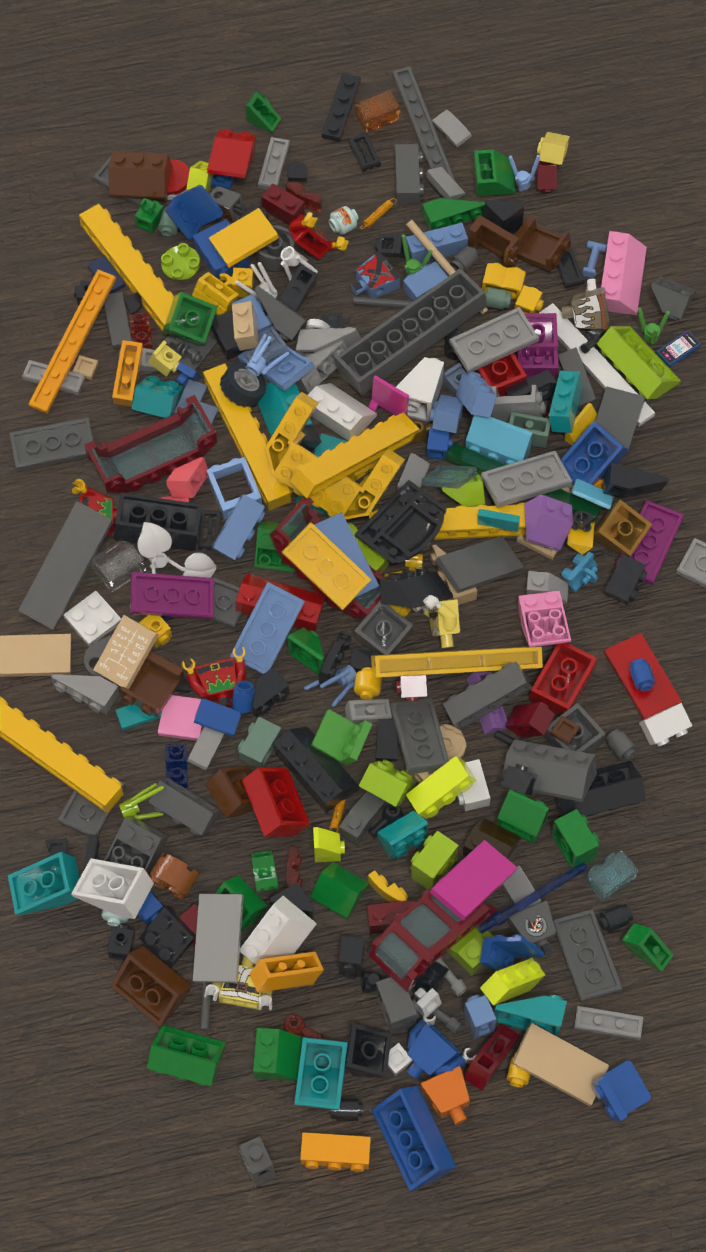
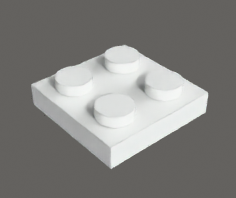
[63,591,121,646]

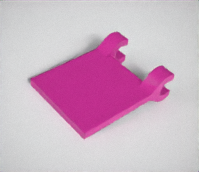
[368,375,410,418]

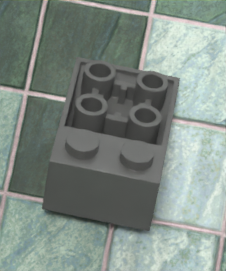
[104,816,169,874]

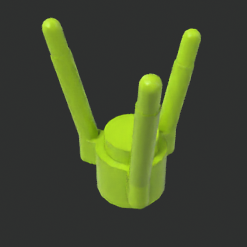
[119,783,164,820]

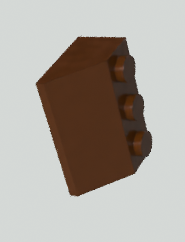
[108,151,173,200]
[111,945,192,1027]

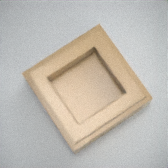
[73,355,99,380]

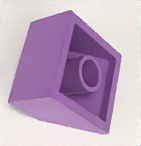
[525,494,573,551]

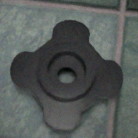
[572,511,594,532]

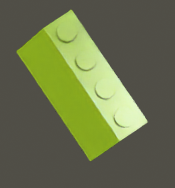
[597,326,681,399]

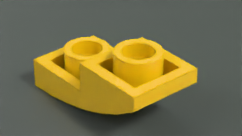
[368,870,408,902]

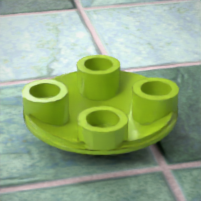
[161,243,200,280]

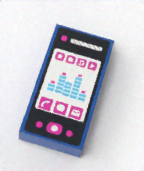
[657,330,700,368]

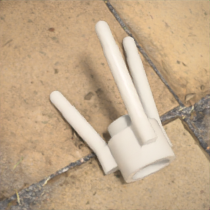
[281,246,318,281]
[235,262,278,300]

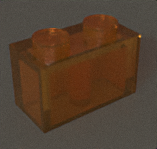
[356,90,400,132]

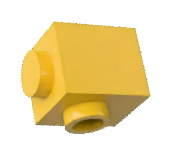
[515,285,544,313]
[139,615,172,648]

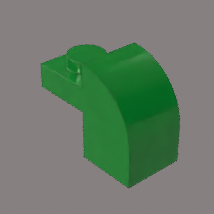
[250,850,278,892]

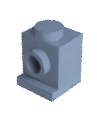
[443,363,467,398]

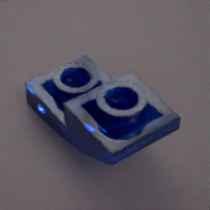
[165,744,188,788]

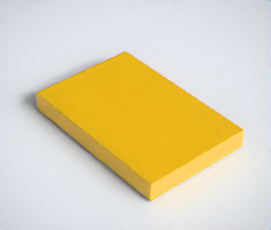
[209,208,279,268]

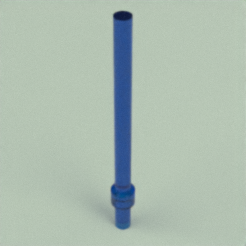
[477,862,588,934]

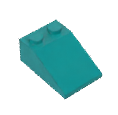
[8,852,80,916]
[494,995,567,1037]
[294,1037,348,1110]

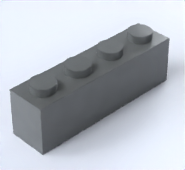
[443,661,532,730]

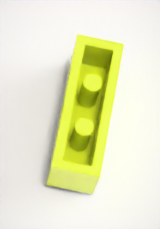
[406,756,477,819]
[480,958,545,1006]

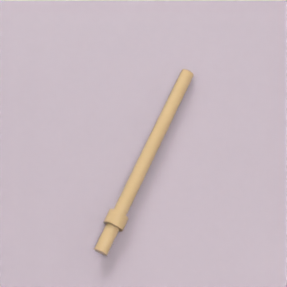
[406,220,488,315]

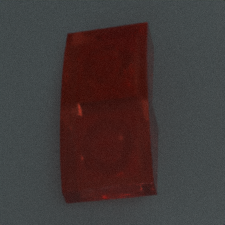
[285,182,322,213]
[129,312,153,350]
[286,846,303,888]

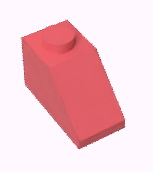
[167,457,208,498]

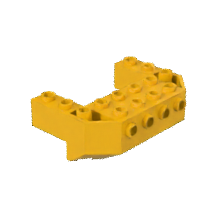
[265,392,405,519]

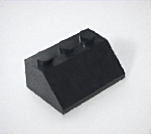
[380,567,453,608]

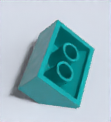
[257,382,312,437]

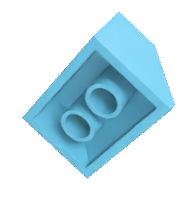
[465,415,532,465]

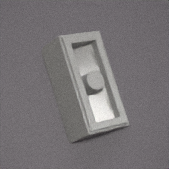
[426,167,465,200]
[397,453,430,491]
[503,865,541,911]

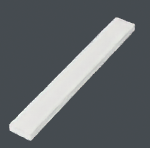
[539,303,655,427]

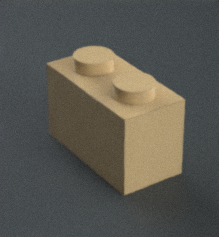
[232,301,259,351]

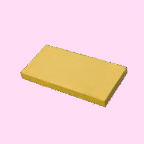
[282,522,371,610]

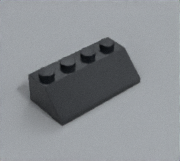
[114,492,202,551]
[273,726,360,813]
[553,761,646,817]

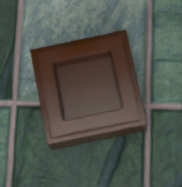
[550,716,580,746]

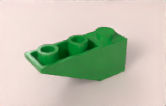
[422,198,485,231]

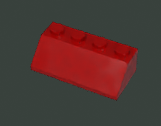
[235,574,326,632]

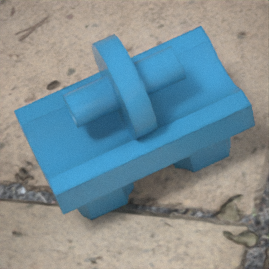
[561,552,598,592]

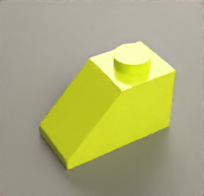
[186,161,214,192]
[313,827,345,862]

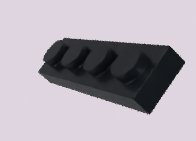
[322,73,361,142]

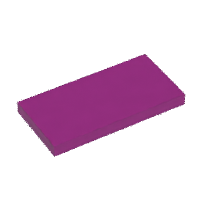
[615,500,684,585]
[131,572,214,620]

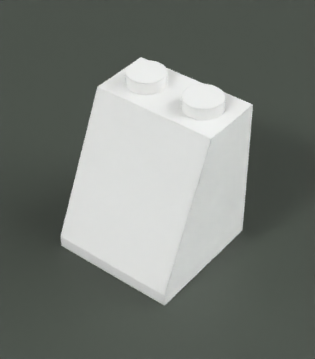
[396,357,444,422]

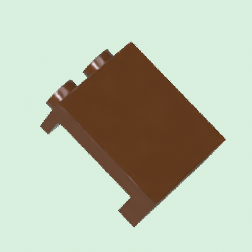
[468,215,520,268]
[515,216,571,272]
[120,651,184,717]

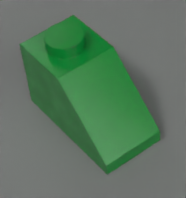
[622,923,674,972]

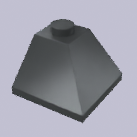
[651,276,697,320]

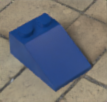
[561,421,629,486]

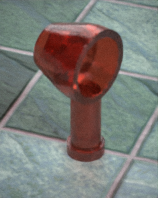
[283,1014,324,1040]

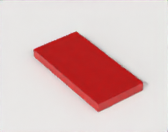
[604,633,682,720]

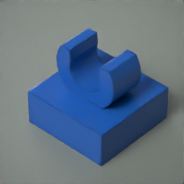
[211,174,235,190]
[176,362,201,387]

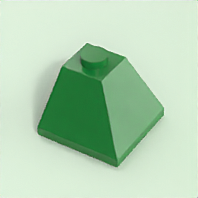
[287,628,324,676]

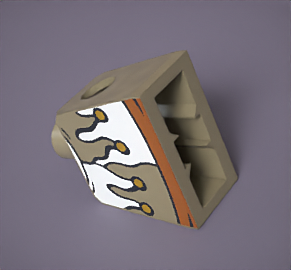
[562,287,610,329]

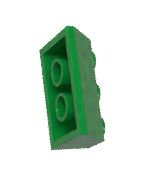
[147,1025,227,1086]

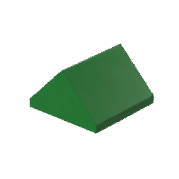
[310,862,370,920]

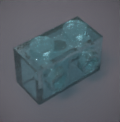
[586,850,638,901]

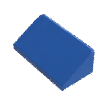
[193,699,241,737]

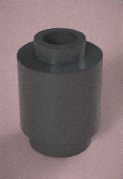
[450,246,479,272]
[606,729,637,761]

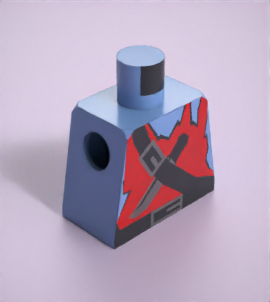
[351,251,400,298]

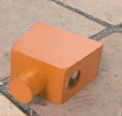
[420,1066,470,1125]

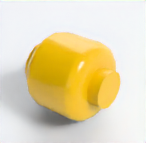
[354,667,382,700]

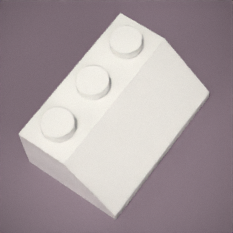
[308,383,377,440]
[240,896,317,965]

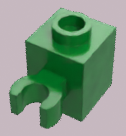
[134,198,163,234]

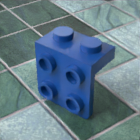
[165,185,223,240]
[592,1061,651,1121]

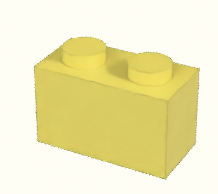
[537,132,570,165]

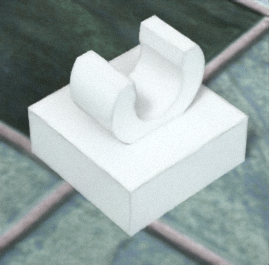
[414,988,442,1018]

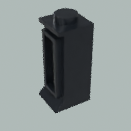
[505,370,557,401]

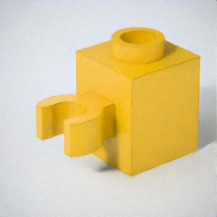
[220,268,254,298]

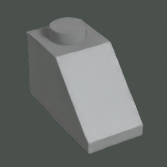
[526,571,568,604]

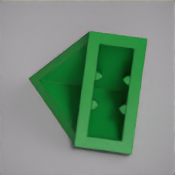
[246,92,281,132]

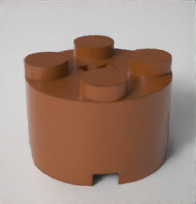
[149,853,200,901]

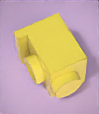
[148,341,182,377]

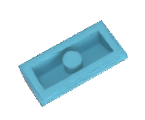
[570,479,613,509]

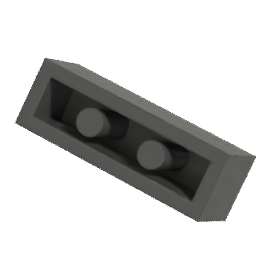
[395,144,424,204]
[148,778,221,835]

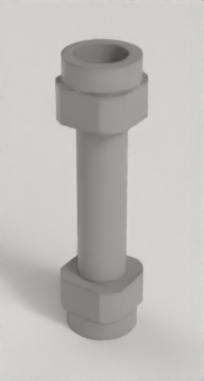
[435,956,468,997]

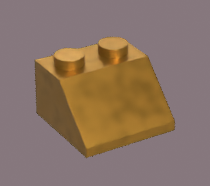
[593,500,652,557]

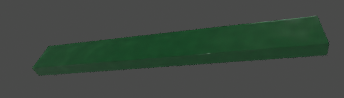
[445,443,602,523]

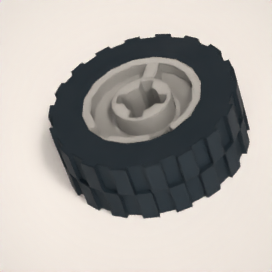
[220,362,267,407]

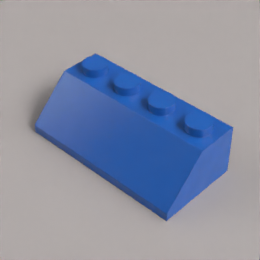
[372,1086,456,1191]

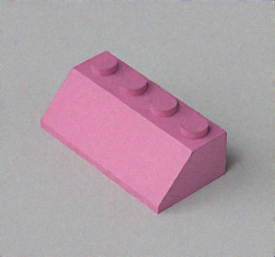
[601,231,647,315]

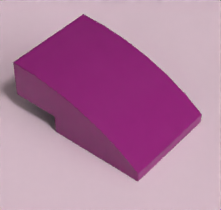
[517,313,559,377]

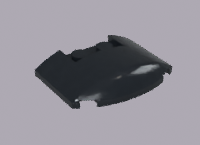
[355,480,447,565]

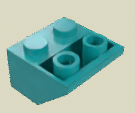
[132,376,184,418]
[377,810,428,860]

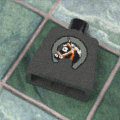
[508,900,556,957]

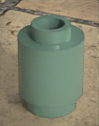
[158,207,178,237]
[484,287,512,310]

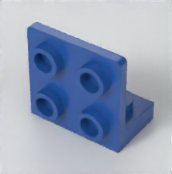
[480,934,544,973]

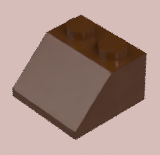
[206,765,253,819]

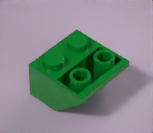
[473,150,515,196]
[254,521,301,572]
[497,789,549,844]

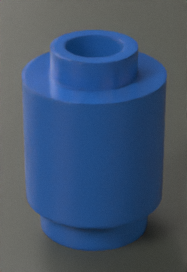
[629,659,656,692]
[232,681,255,714]

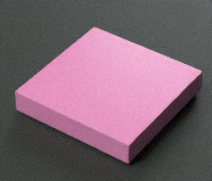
[158,695,203,741]

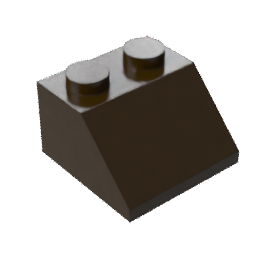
[463,817,521,860]

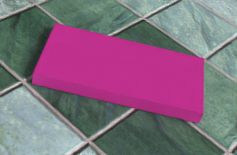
[430,840,518,921]

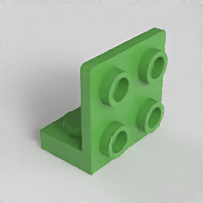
[311,709,372,766]

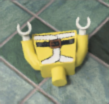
[412,595,460,648]
[204,956,272,1010]

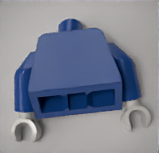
[407,1015,476,1079]

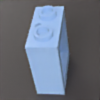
[206,457,262,520]

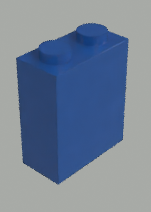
[193,219,250,279]

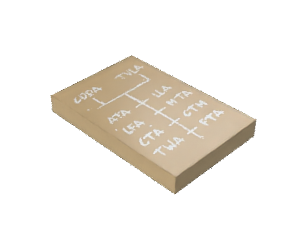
[93,615,159,689]

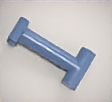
[582,240,607,279]

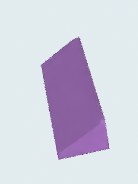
[467,672,508,734]

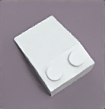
[71,858,154,919]

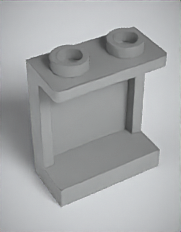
[491,385,546,423]

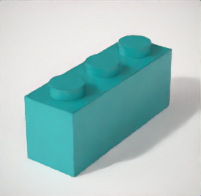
[549,371,583,433]

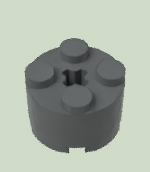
[256,225,295,272]

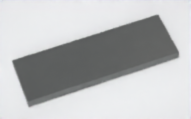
[18,501,114,630]

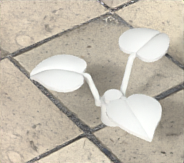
[130,522,216,615]

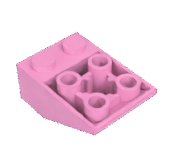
[518,591,571,647]

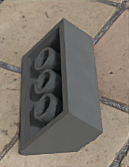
[501,739,597,802]

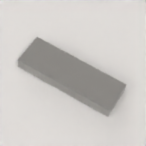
[258,137,290,189]
[22,360,86,395]
[574,1006,643,1040]

